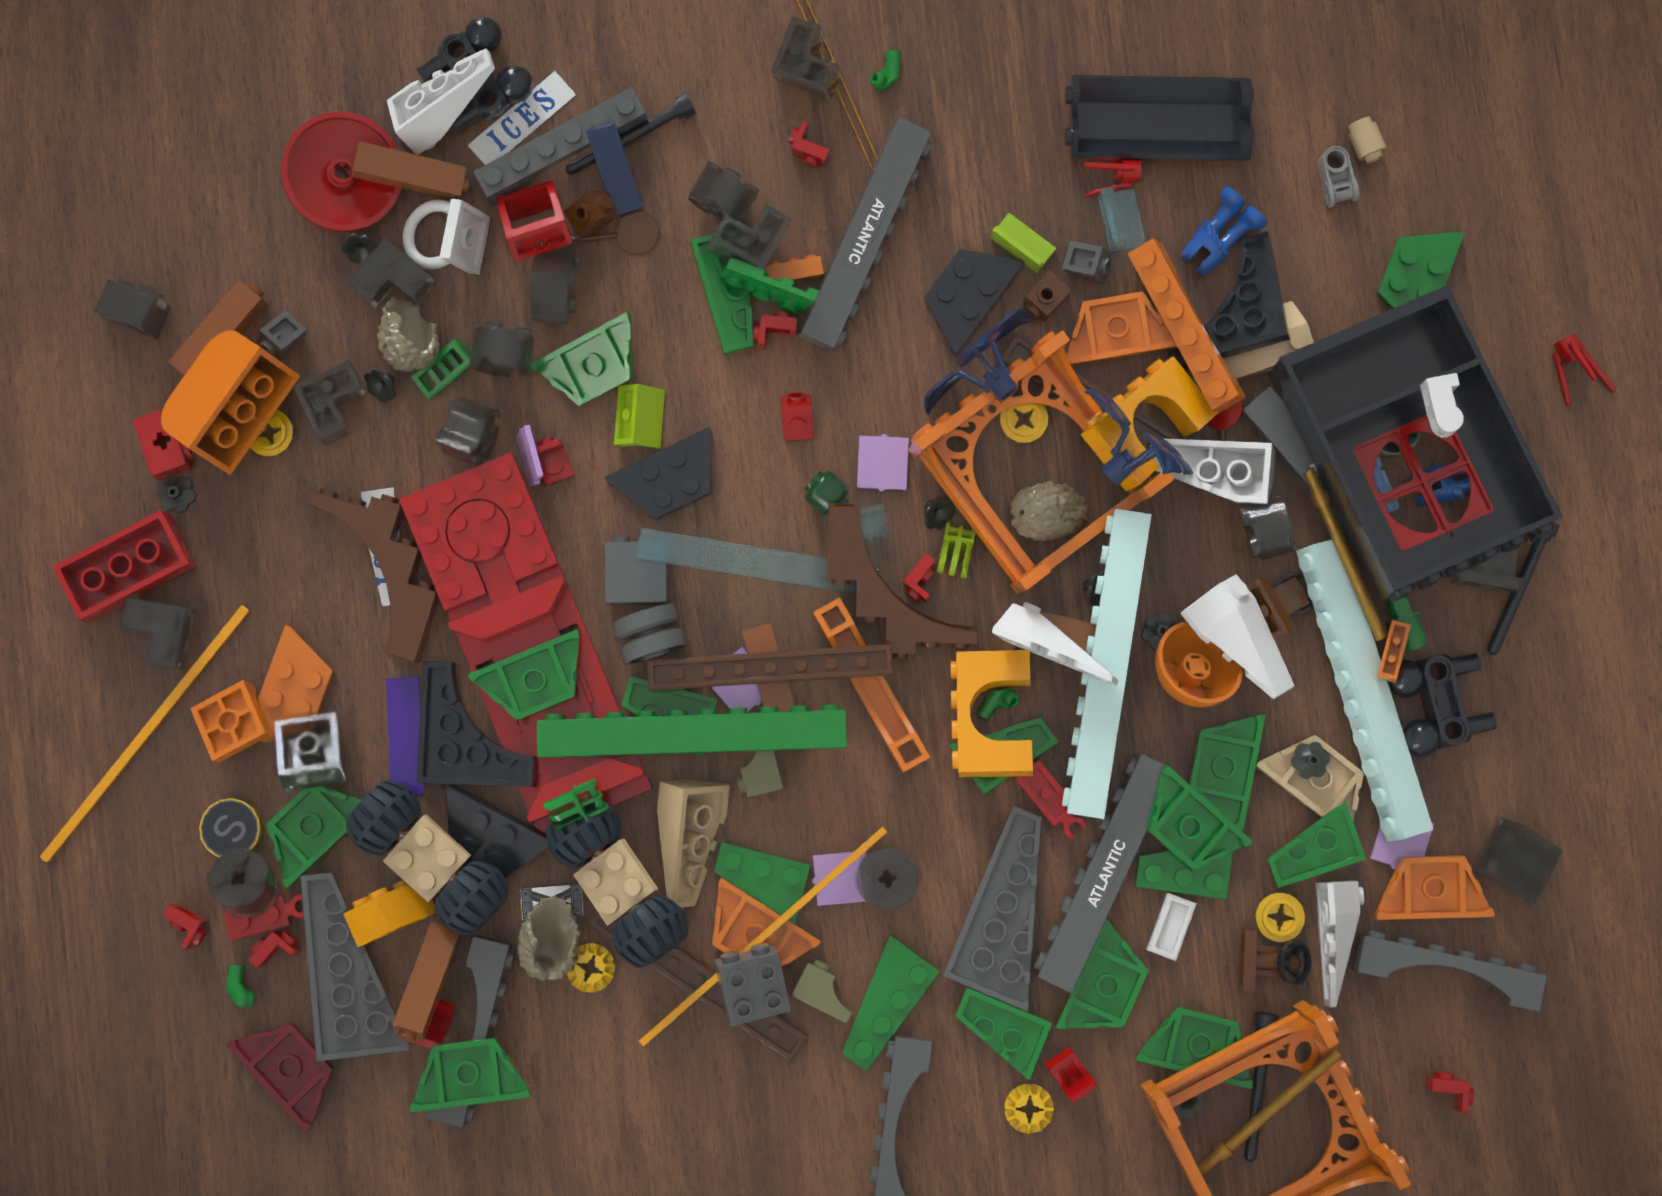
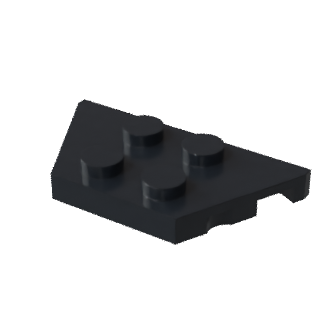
[925,249,1025,356]
[605,427,712,520]
[447,784,548,878]

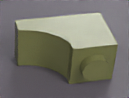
[736,751,784,798]
[792,959,852,1024]

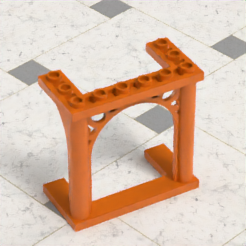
[908,330,1174,594]
[1140,1000,1411,1196]

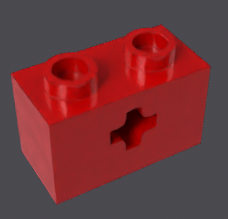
[132,409,194,480]

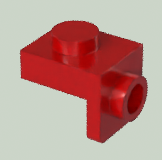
[789,121,830,168]
[753,312,798,350]
[781,392,814,441]
[248,930,301,968]
[414,999,455,1049]
[1045,1046,1097,1103]
[1425,1071,1474,1113]

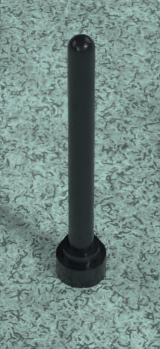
[565,93,697,175]
[1487,523,1560,655]
[1244,1012,1280,1162]

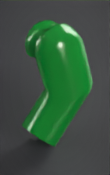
[870,50,901,91]
[976,688,1020,721]
[226,964,256,1008]

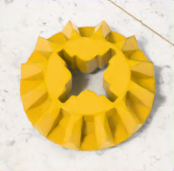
[1000,395,1048,443]
[250,410,294,457]
[1255,893,1305,942]
[567,943,615,993]
[1004,1083,1054,1134]

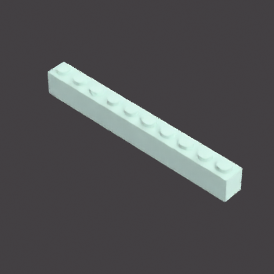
[1062,509,1152,819]
[1296,540,1434,842]

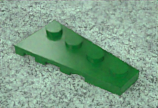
[689,225,753,355]
[842,935,939,1071]

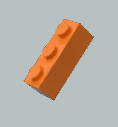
[765,254,824,283]
[1377,620,1411,683]

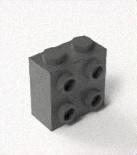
[605,536,668,605]
[714,943,791,1027]

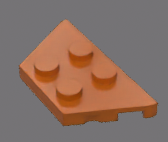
[1067,291,1178,366]
[257,625,335,733]
[1374,855,1495,920]
[712,877,821,967]

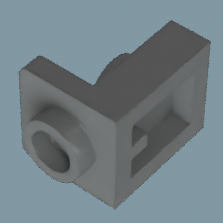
[1062,241,1113,284]
[257,310,307,362]

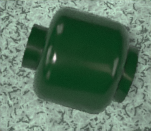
[804,471,849,516]

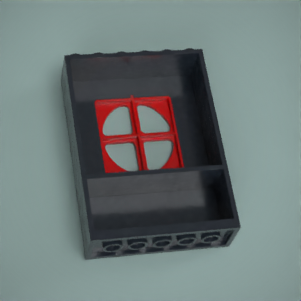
[1270,285,1563,603]

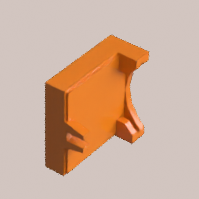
[190,680,276,764]

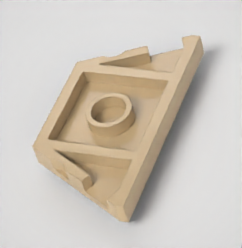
[1256,735,1364,821]

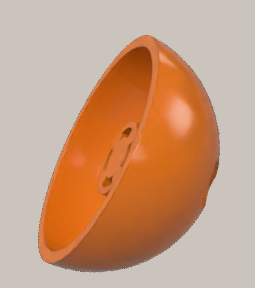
[1155,621,1243,708]

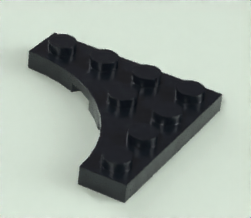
[1167,231,1291,369]
[417,661,538,787]

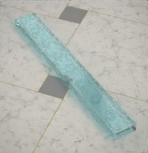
[636,528,879,594]

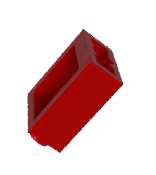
[496,179,573,262]

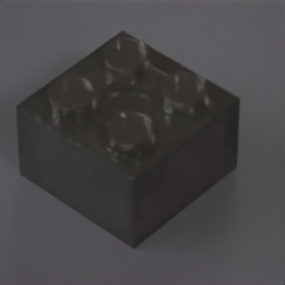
[274,712,347,792]

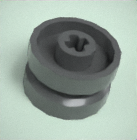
[611,603,688,665]

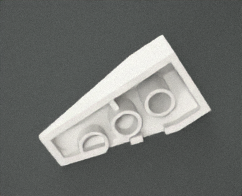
[387,48,495,155]
[1150,438,1276,504]
[1181,574,1295,699]
[992,602,1119,686]
[1315,880,1364,1007]

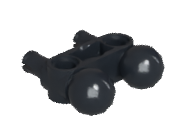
[417,16,533,133]
[1387,653,1497,757]

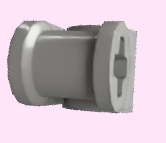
[1317,146,1360,208]

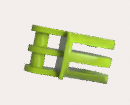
[937,522,975,578]

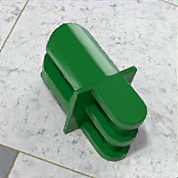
[1385,597,1426,652]
[543,779,609,831]

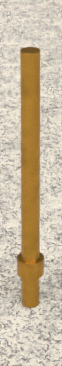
[1303,468,1388,641]
[1197,1047,1344,1175]

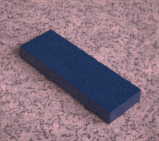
[586,121,643,215]

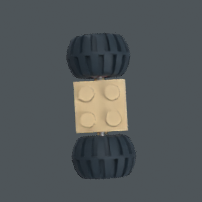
[346,780,509,936]
[546,799,688,968]

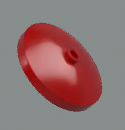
[281,111,401,233]

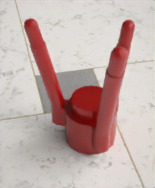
[1069,150,1141,197]
[1551,334,1616,406]

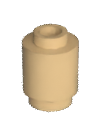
[1348,116,1387,164]

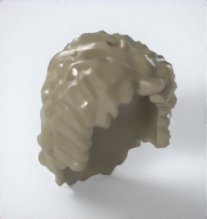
[377,297,440,372]
[1010,481,1088,542]
[517,896,580,981]

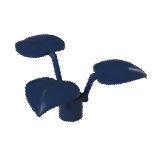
[924,309,1033,415]
[1083,389,1194,485]

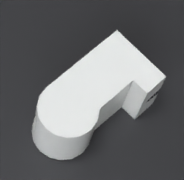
[1420,373,1463,437]

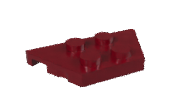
[226,1023,334,1133]

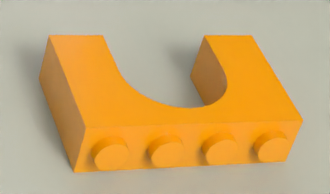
[1081,356,1218,491]
[951,650,1033,777]

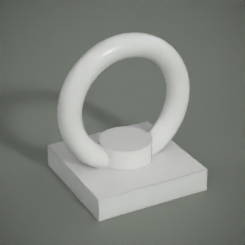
[403,199,491,275]

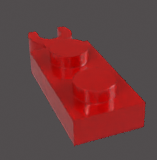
[1015,760,1087,840]
[223,894,304,941]

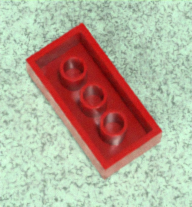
[52,510,197,623]

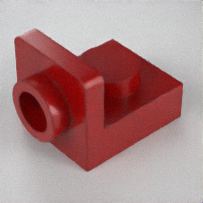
[536,437,575,486]
[903,554,936,603]
[162,903,208,950]

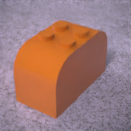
[161,330,300,475]

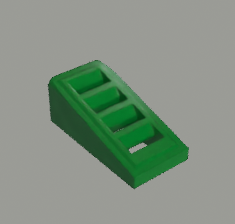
[411,339,479,400]

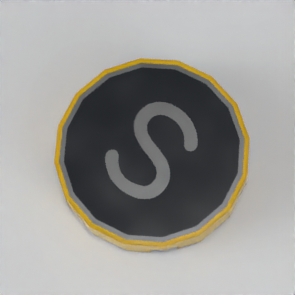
[199,798,262,859]

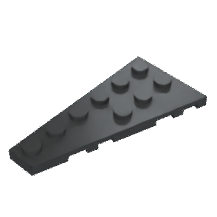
[942,805,1041,1012]
[300,872,410,1062]

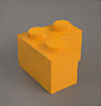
[344,880,436,947]

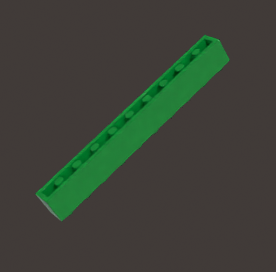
[537,704,847,758]

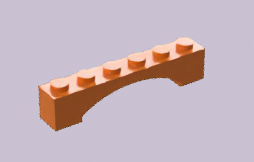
[1128,238,1246,413]
[813,597,930,773]

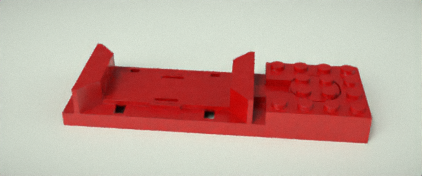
[399,452,653,833]

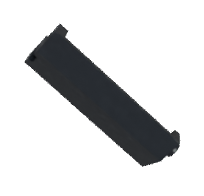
[1065,75,1254,160]

